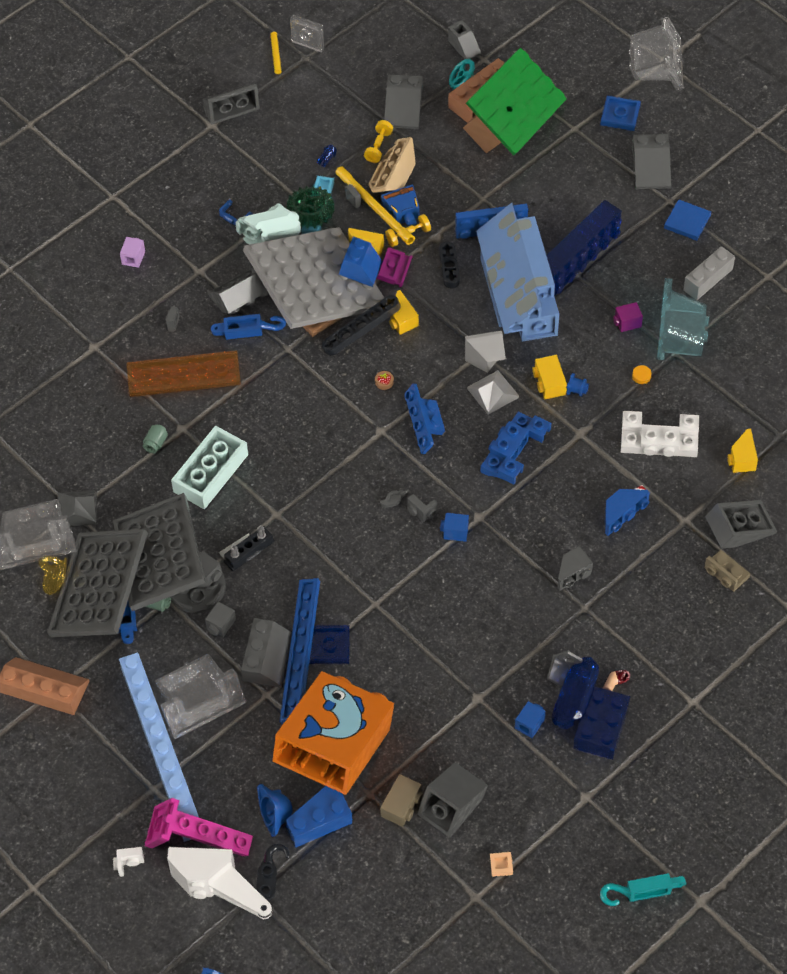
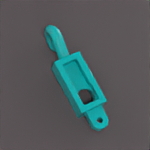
[600,873,686,906]

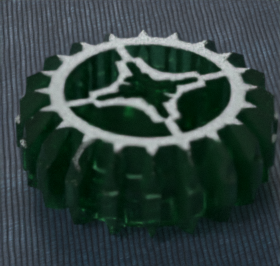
[286,185,334,230]

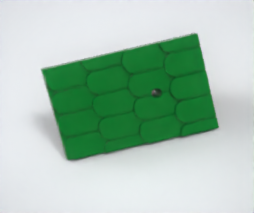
[463,48,567,156]

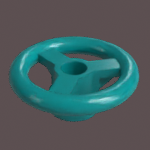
[449,59,475,89]

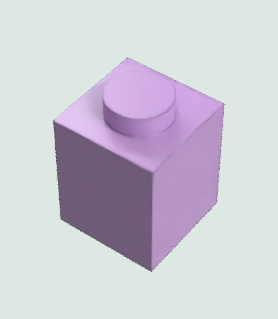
[120,237,145,268]

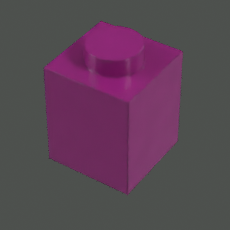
[613,302,643,332]

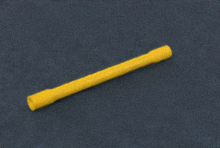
[336,166,415,245]

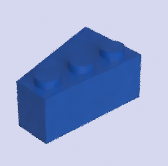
[286,786,352,848]

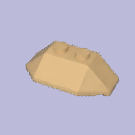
[368,137,416,193]

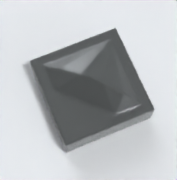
[345,184,361,209]
[166,306,180,332]

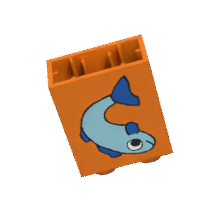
[273,671,394,795]

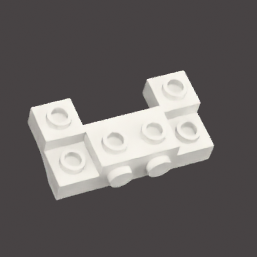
[621,411,699,457]

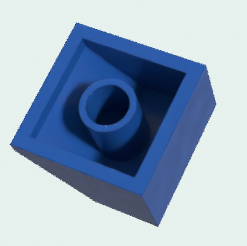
[339,236,383,287]

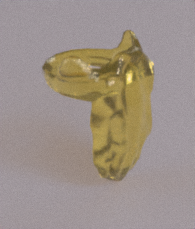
[39,556,67,595]

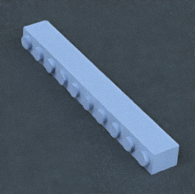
[119,652,199,842]

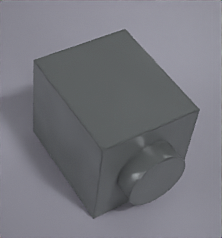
[205,602,236,638]

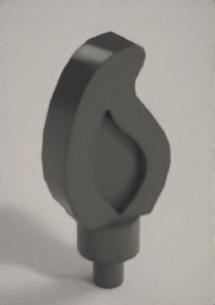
[380,489,409,508]

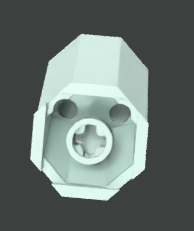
[236,203,301,245]

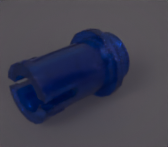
[317,145,337,167]

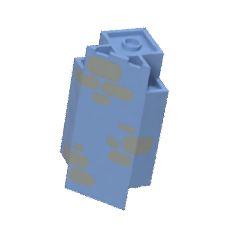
[476,203,559,342]

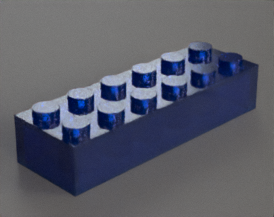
[546,200,622,296]

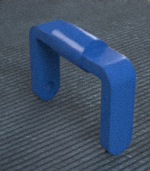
[219,200,253,225]

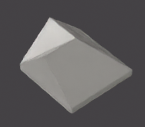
[465,331,506,373]
[467,370,519,415]

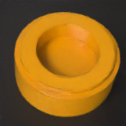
[632,365,651,384]

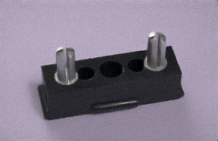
[223,526,275,571]

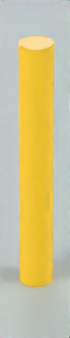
[270,32,281,74]

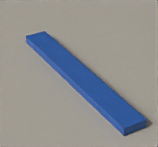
[280,578,320,725]

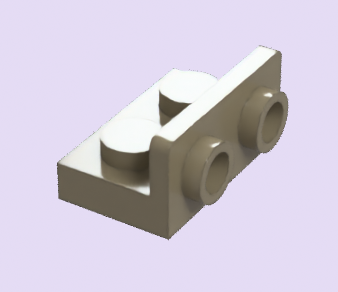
[704,550,750,592]

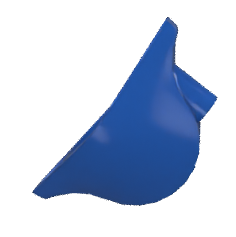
[257,784,293,837]

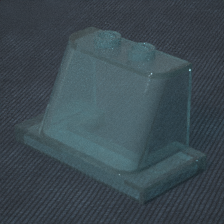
[657,278,709,360]

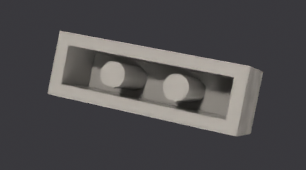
[683,246,735,300]

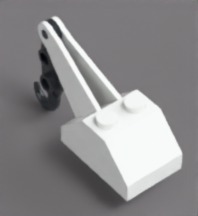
[167,844,290,919]

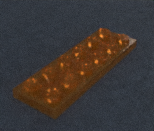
[126,351,241,397]

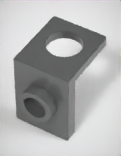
[547,651,583,688]

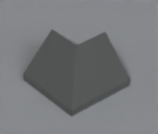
[58,490,97,527]

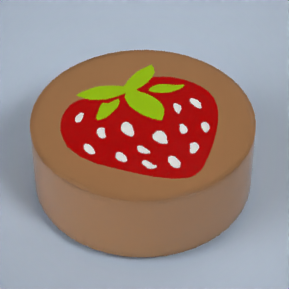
[375,371,394,390]

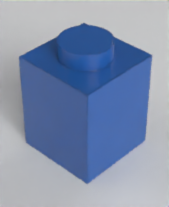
[440,513,469,542]
[515,701,546,738]

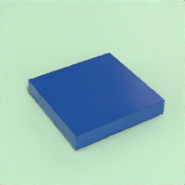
[600,96,641,131]
[664,199,711,241]

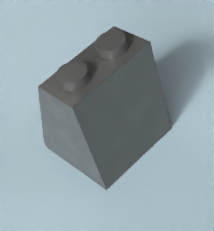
[417,762,488,838]

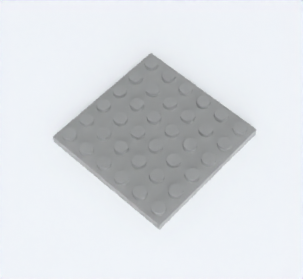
[243,227,385,329]

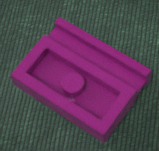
[377,247,413,288]

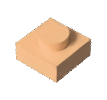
[490,852,513,877]

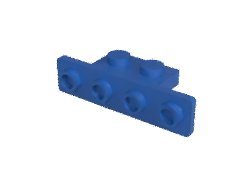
[405,384,445,454]

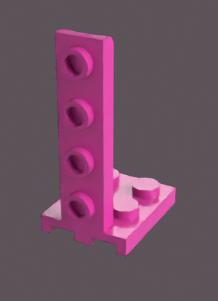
[144,798,253,857]

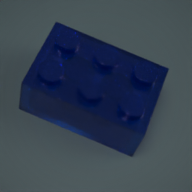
[573,685,631,760]

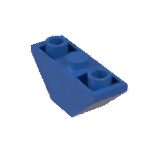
[605,489,650,536]

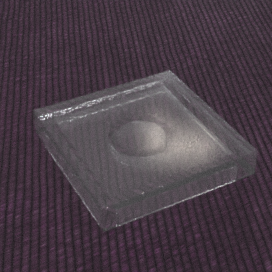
[290,14,324,52]

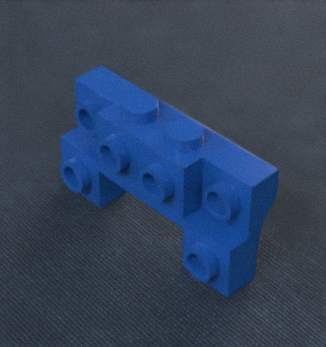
[481,412,551,485]

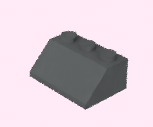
[203,83,260,125]
[208,267,269,315]
[241,618,292,688]

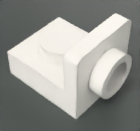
[113,847,144,877]

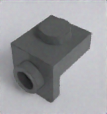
[407,494,437,523]

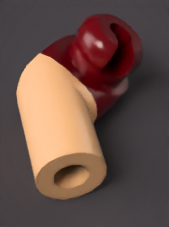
[603,670,630,693]

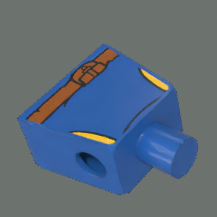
[381,184,419,227]

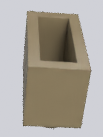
[380,774,423,827]

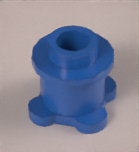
[567,373,589,397]

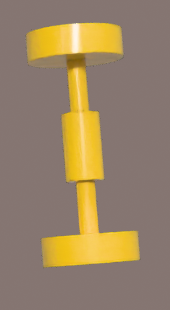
[364,120,393,163]
[385,214,431,247]

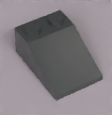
[384,74,423,129]
[632,134,671,189]
[705,500,777,549]

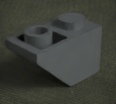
[448,20,481,60]
[557,546,593,591]

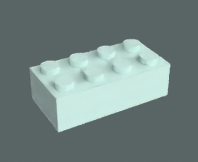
[171,426,248,509]

